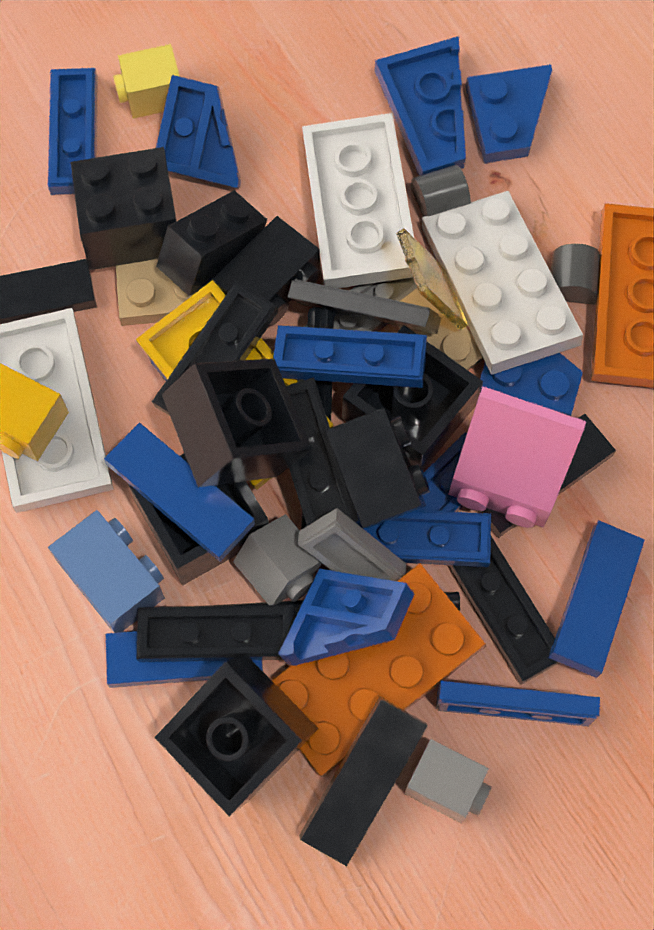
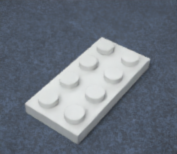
[302,113,420,288]
[422,191,583,375]
[0,308,114,513]

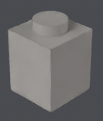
[233,514,322,605]
[404,739,491,823]

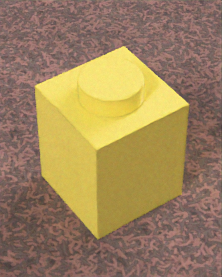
[113,44,180,119]

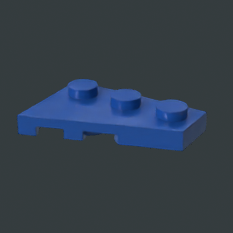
[374,36,466,176]

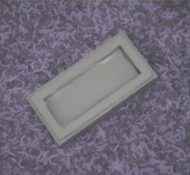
[298,508,406,581]

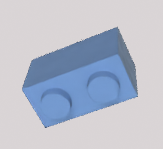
[48,510,165,633]

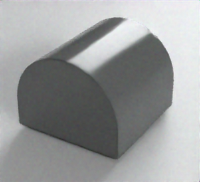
[411,165,471,217]
[551,244,600,305]

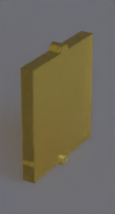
[396,228,468,330]

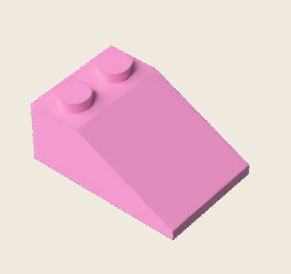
[449,387,587,528]

